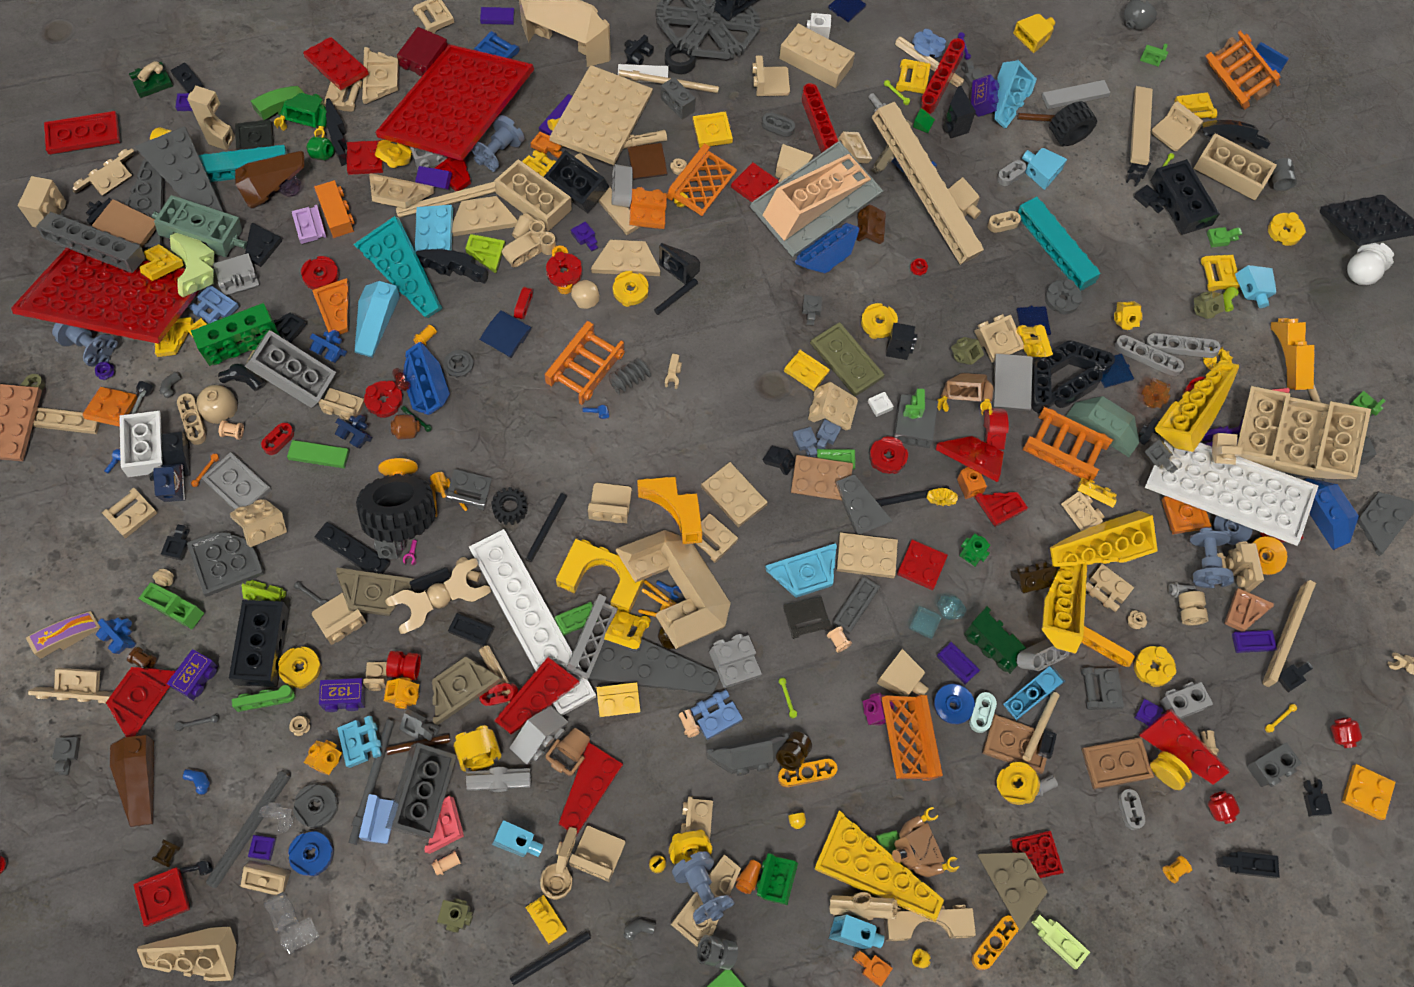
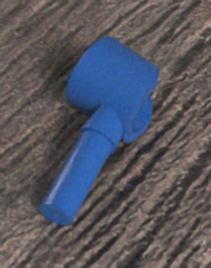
[583,405,609,419]
[104,449,121,473]
[656,580,682,600]

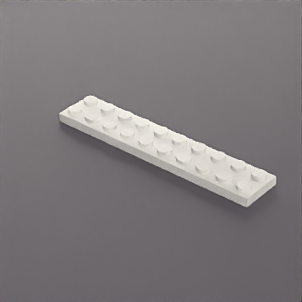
[469,529,596,716]

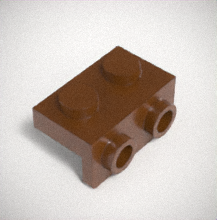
[857,204,886,244]

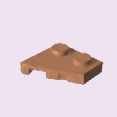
[1224,588,1274,632]

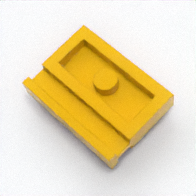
[784,350,830,391]
[596,682,640,717]

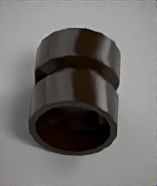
[776,731,812,771]

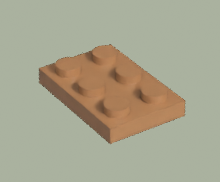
[791,455,853,501]

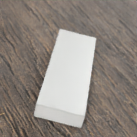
[618,64,668,83]

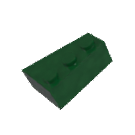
[964,606,1027,674]

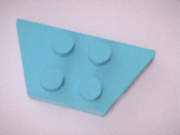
[765,543,837,598]

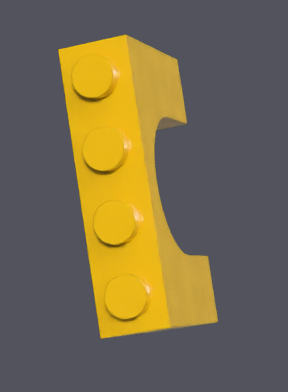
[556,539,645,614]

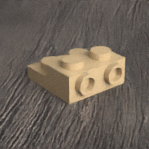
[975,314,1024,363]
[1225,541,1264,593]

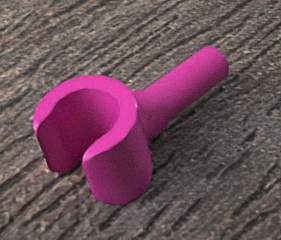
[403,540,417,566]

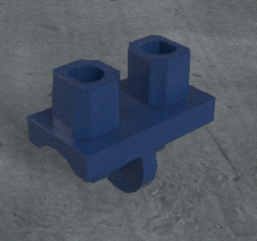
[335,415,373,449]

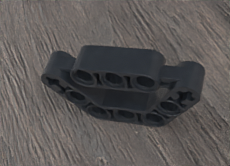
[1031,340,1115,413]

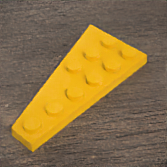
[815,810,944,922]

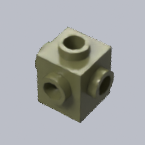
[1194,291,1225,319]
[951,337,984,365]
[437,899,473,933]

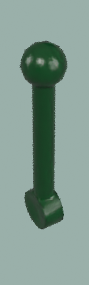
[401,406,432,432]

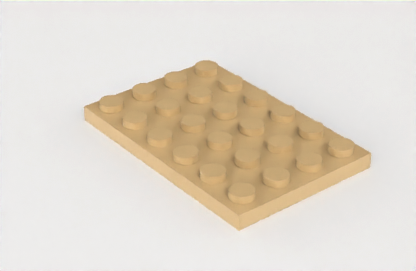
[550,65,653,165]

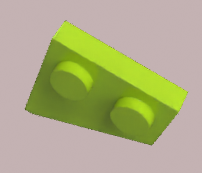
[465,234,505,273]

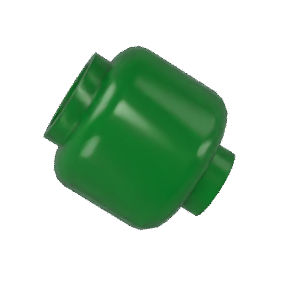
[306,136,334,161]

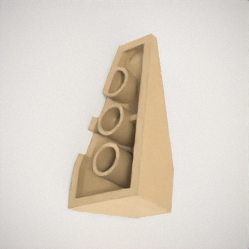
[137,927,237,981]

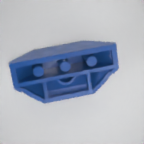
[795,223,859,273]
[403,342,450,415]
[1304,478,1359,550]

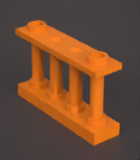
[1205,30,1281,110]
[544,321,625,405]
[1022,407,1113,481]

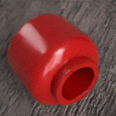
[1331,717,1362,748]
[1208,791,1240,824]

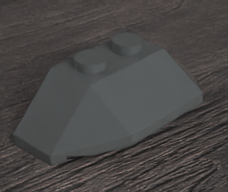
[706,733,789,776]

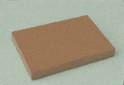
[92,199,156,247]
[982,714,1047,774]
[1081,737,1154,790]

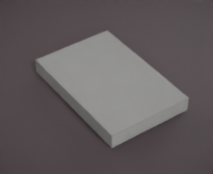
[993,354,1033,411]
[202,452,271,510]

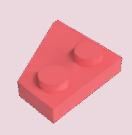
[425,796,464,854]

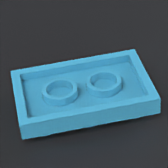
[415,205,453,253]

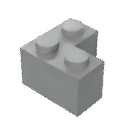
[510,706,568,765]

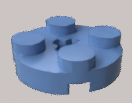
[912,29,946,57]

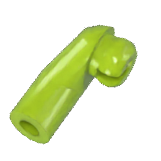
[1223,287,1239,312]

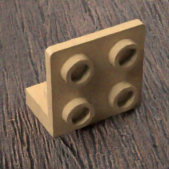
[569,826,625,882]

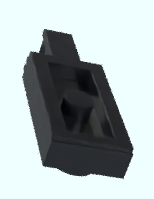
[1217,851,1280,879]

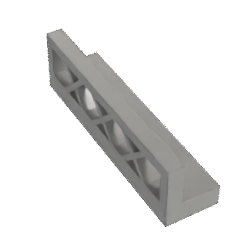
[565,594,617,680]

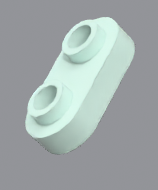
[969,692,997,733]

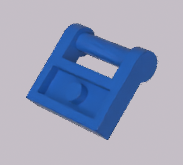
[474,31,520,59]

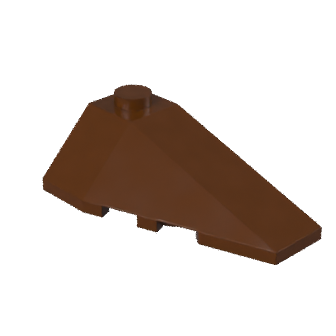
[235,151,304,209]
[110,735,154,827]

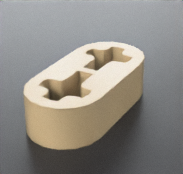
[987,211,1021,233]

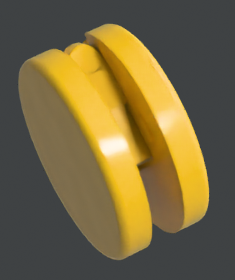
[1150,751,1192,790]

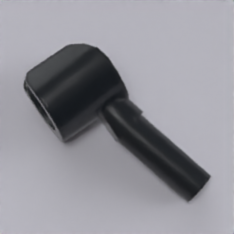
[180,861,213,876]

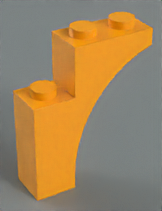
[1271,318,1314,390]
[637,477,702,544]

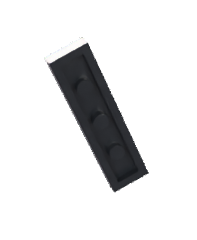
[314,522,390,574]

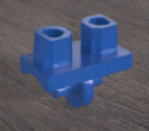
[310,330,347,363]
[95,617,136,654]

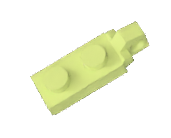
[1031,915,1090,969]

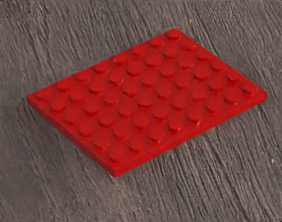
[375,44,534,161]
[11,248,200,344]

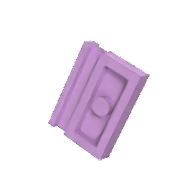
[292,205,326,244]

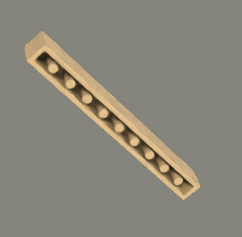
[872,102,984,265]

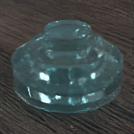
[937,595,967,620]

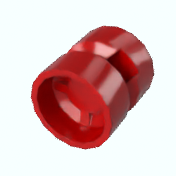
[386,651,421,680]

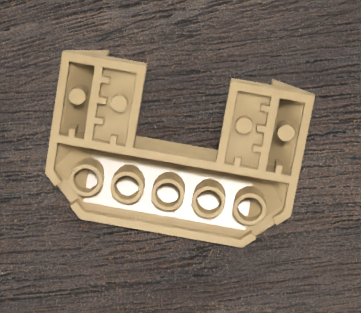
[519,0,611,67]
[616,530,730,649]

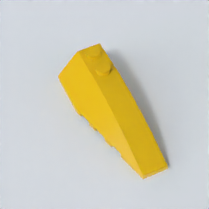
[1155,362,1239,452]
[1050,511,1158,567]
[1042,564,1087,653]

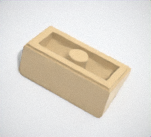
[240,861,291,897]

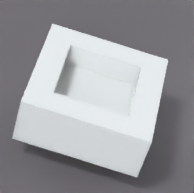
[868,392,894,417]

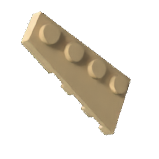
[670,855,741,947]

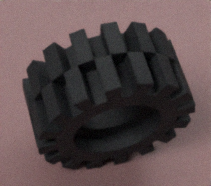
[491,487,528,525]

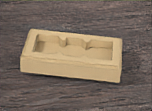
[555,827,577,873]

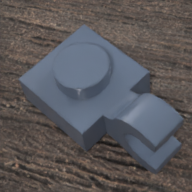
[816,420,842,450]
[793,427,817,458]

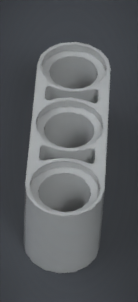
[611,164,632,208]
[1017,639,1069,671]

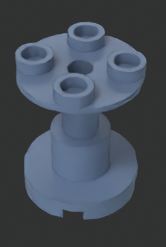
[471,115,525,172]
[52,323,118,367]
[1190,528,1234,588]
[672,851,735,924]

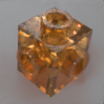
[1141,378,1171,409]

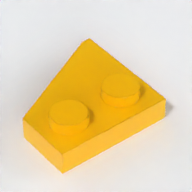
[155,317,193,357]

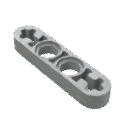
[1146,333,1220,358]
[1114,335,1184,376]

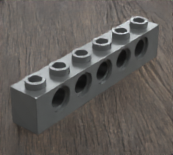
[36,212,146,273]

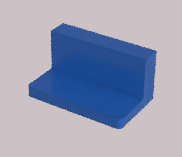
[1253,42,1289,74]

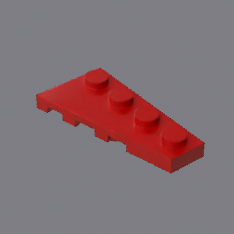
[494,657,580,735]
[1139,709,1229,785]
[559,743,623,837]

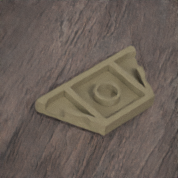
[870,120,913,174]
[336,568,414,616]
[432,657,503,725]
[978,853,1048,931]

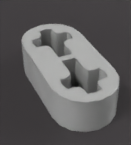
[997,160,1026,186]
[1118,789,1145,830]

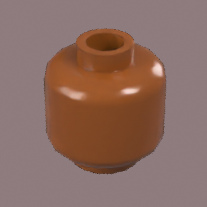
[391,414,420,440]

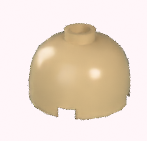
[197,385,238,424]

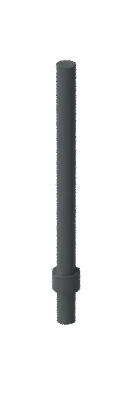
[348,720,394,845]

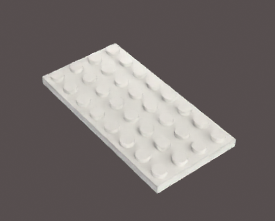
[1145,440,1318,546]

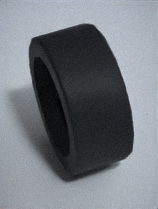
[665,43,696,74]

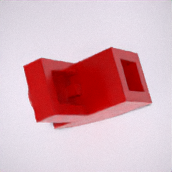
[983,408,1009,450]

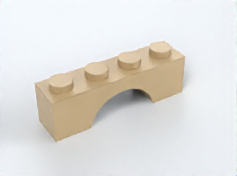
[187,86,235,150]
[884,905,976,941]

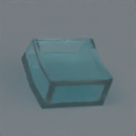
[909,606,942,639]

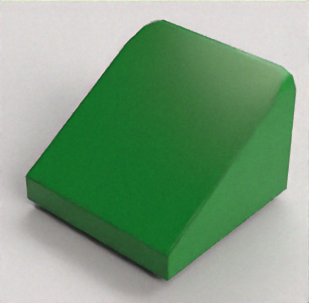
[913,108,935,133]

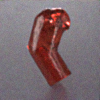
[392,368,410,391]

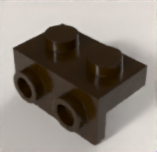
[1010,561,1057,593]

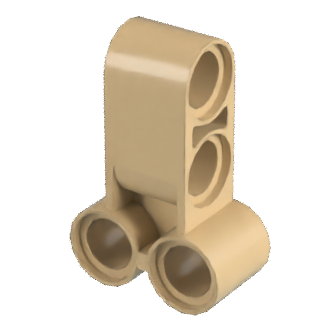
[502,220,556,267]

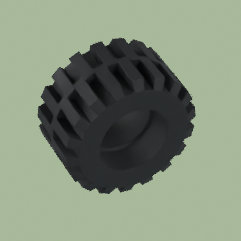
[1049,101,1097,146]

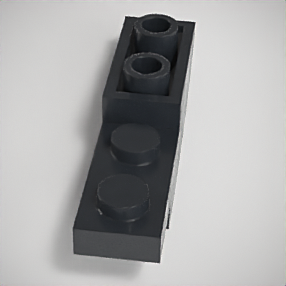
[1200,120,1271,149]
[416,249,488,284]

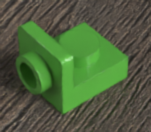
[1140,43,1168,67]
[903,389,925,419]
[1349,391,1386,416]

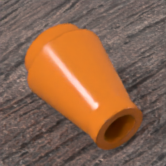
[735,860,762,894]

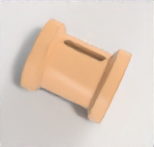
[219,420,244,440]
[827,626,852,653]

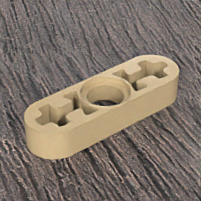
[177,394,207,445]

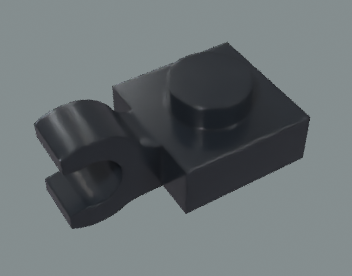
[1134,185,1166,213]
[161,524,189,561]
[1278,662,1313,693]

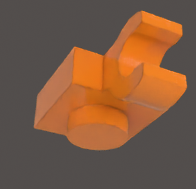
[530,131,562,158]
[853,951,893,987]

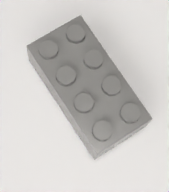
[245,330,336,408]

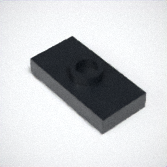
[170,62,204,93]
[448,613,494,647]

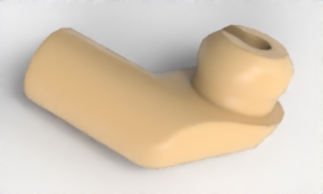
[137,61,163,82]
[456,557,481,582]

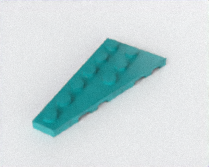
[353,216,442,318]

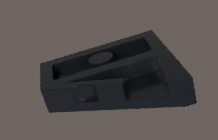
[245,223,282,267]
[256,312,306,343]

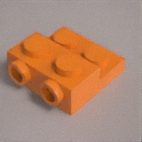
[629,187,667,229]

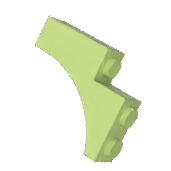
[170,233,214,297]

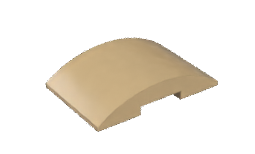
[1237,386,1371,479]

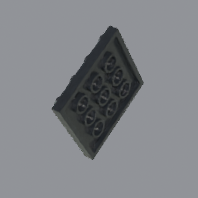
[1320,195,1414,246]

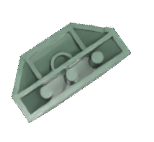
[1066,396,1139,457]

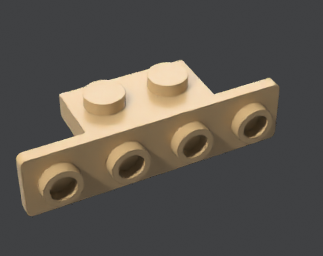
[72,148,134,196]
[28,668,113,703]

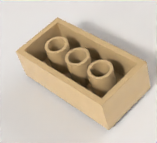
[779,24,855,88]
[1193,133,1277,200]
[494,159,572,231]

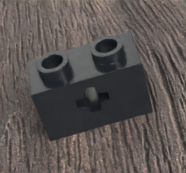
[886,323,918,360]

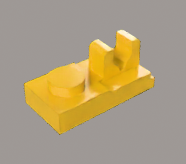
[525,895,567,945]

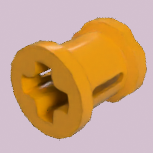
[1163,856,1192,884]

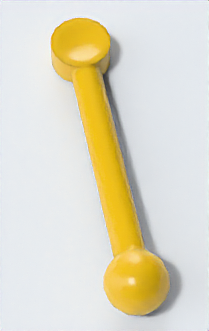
[1265,704,1297,733]

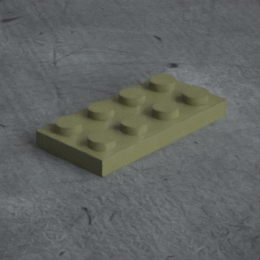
[810,322,885,397]

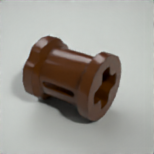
[127,647,157,669]

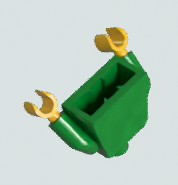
[274,93,327,138]

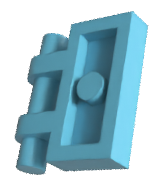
[337,716,382,768]

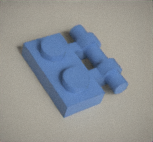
[189,285,239,324]
[690,690,743,740]

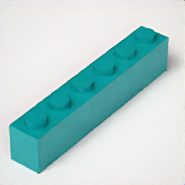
[199,145,288,182]
[1017,197,1101,291]

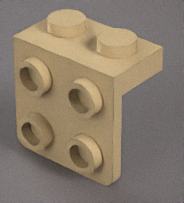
[752,56,790,96]
[1151,101,1203,151]
[808,382,858,430]
[588,483,632,523]
[230,499,287,547]
[312,593,366,645]

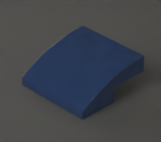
[479,310,532,358]

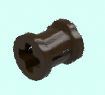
[152,839,180,868]

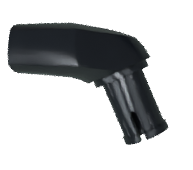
[218,364,266,391]

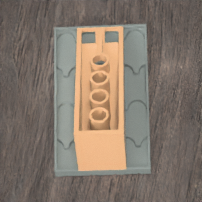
[750,141,883,257]

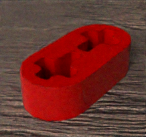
[514,287,533,320]
[261,422,294,455]
[479,683,518,706]

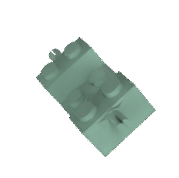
[152,195,247,257]

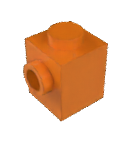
[957,467,987,499]

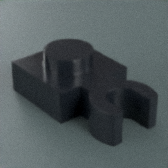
[1126,162,1151,187]
[1303,779,1332,817]

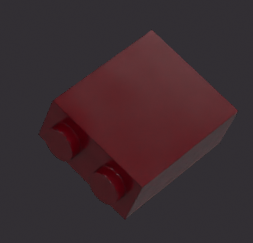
[397,27,448,76]

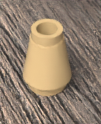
[512,213,535,239]

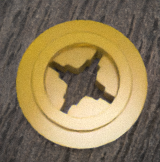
[1203,347,1233,370]
[927,488,958,506]

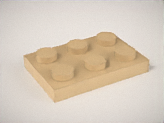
[701,462,768,528]
[836,533,898,578]

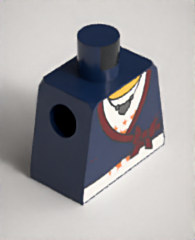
[153,464,185,502]

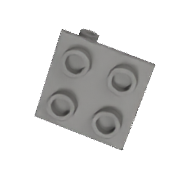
[213,253,259,296]

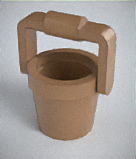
[546,728,590,776]

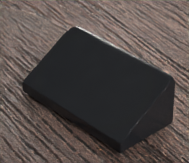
[409,568,451,593]

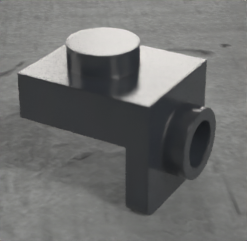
[1139,418,1162,445]
[762,445,795,475]

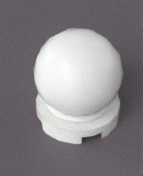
[1347,243,1394,285]

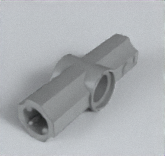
[466,767,531,792]

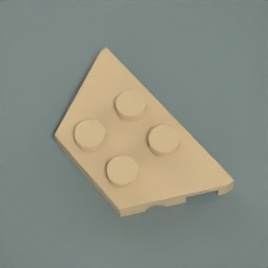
[362,47,399,104]
[369,173,434,208]
[452,196,517,237]
[591,240,660,276]

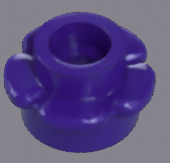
[95,362,114,380]

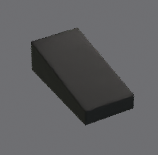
[1037,730,1057,759]

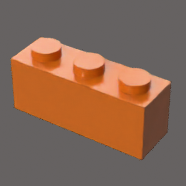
[314,180,355,238]

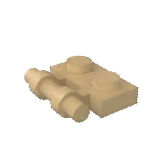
[1086,564,1134,612]

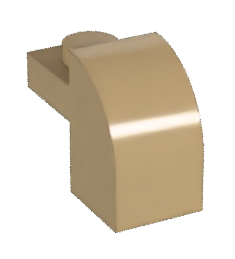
[1212,433,1242,465]

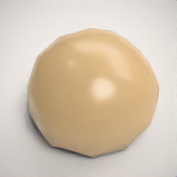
[571,280,600,309]
[540,863,573,900]

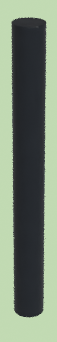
[876,486,950,506]
[525,493,567,562]
[510,931,591,986]

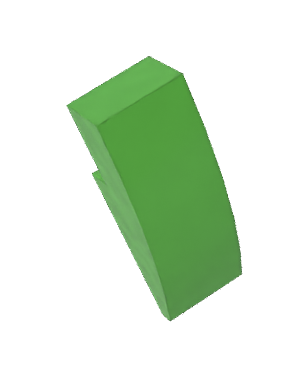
[251,86,305,120]
[138,582,204,629]

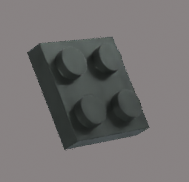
[235,120,273,151]

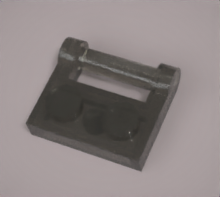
[783,596,831,639]

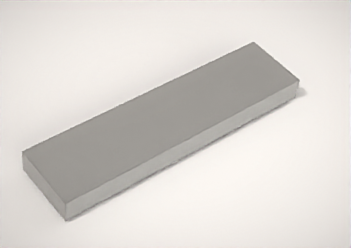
[1042,80,1110,109]

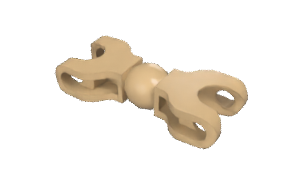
[385,558,491,634]

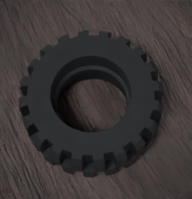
[356,474,436,543]

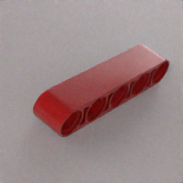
[921,38,965,114]
[801,83,838,153]

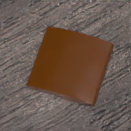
[627,143,667,180]

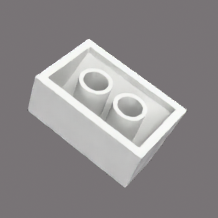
[120,411,162,477]

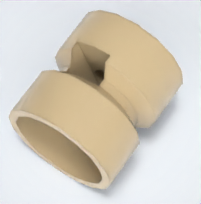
[1178,591,1208,625]

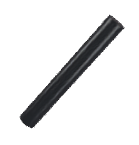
[654,278,698,315]

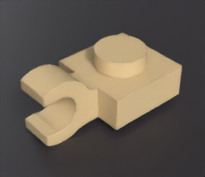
[665,354,682,389]
[1387,653,1414,675]

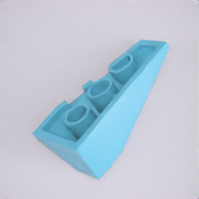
[995,60,1037,128]
[355,281,400,358]

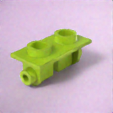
[241,580,286,602]

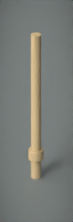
[619,69,719,93]

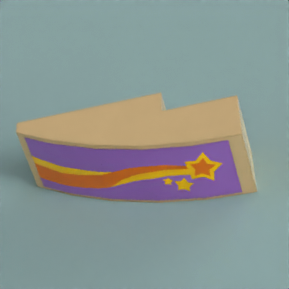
[26,611,100,659]

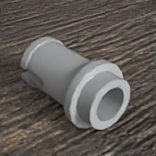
[1168,582,1196,598]
[1036,775,1058,797]

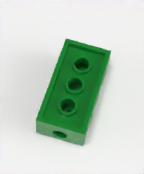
[191,303,280,366]

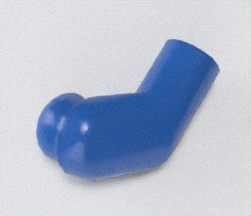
[183,769,210,795]

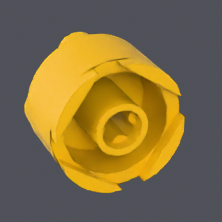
[453,725,501,772]

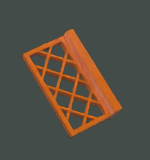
[667,143,737,216]
[882,695,943,781]

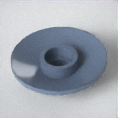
[1214,515,1252,545]

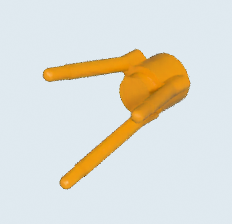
[429,472,468,517]
[638,580,676,617]

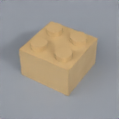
[18,176,66,227]

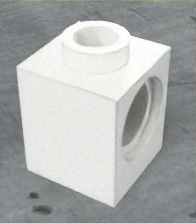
[807,13,831,39]

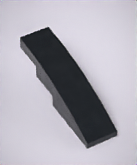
[326,98,347,166]

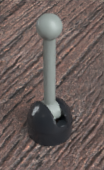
[131,381,154,414]

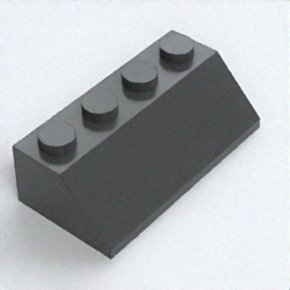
[386,743,457,838]

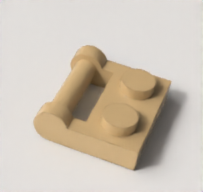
[413,0,454,33]
[324,80,363,112]
[101,488,157,538]
[696,514,738,563]

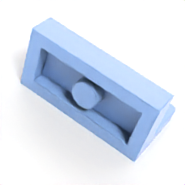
[359,794,394,844]

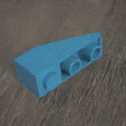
[1003,666,1065,720]

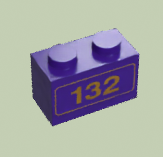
[971,74,1000,117]
[167,649,218,701]
[319,678,366,712]

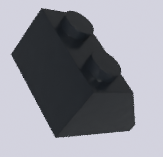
[943,86,976,138]

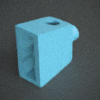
[1022,148,1067,190]
[1235,265,1276,308]
[492,820,543,857]
[829,915,884,949]

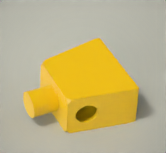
[1013,14,1055,53]

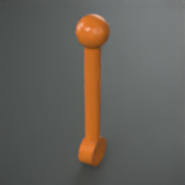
[191,454,219,487]

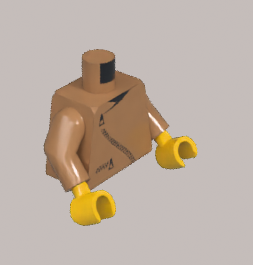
[937,373,994,415]
[892,807,959,877]

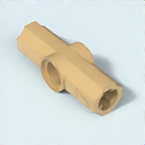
[830,892,898,922]

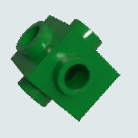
[959,533,991,567]

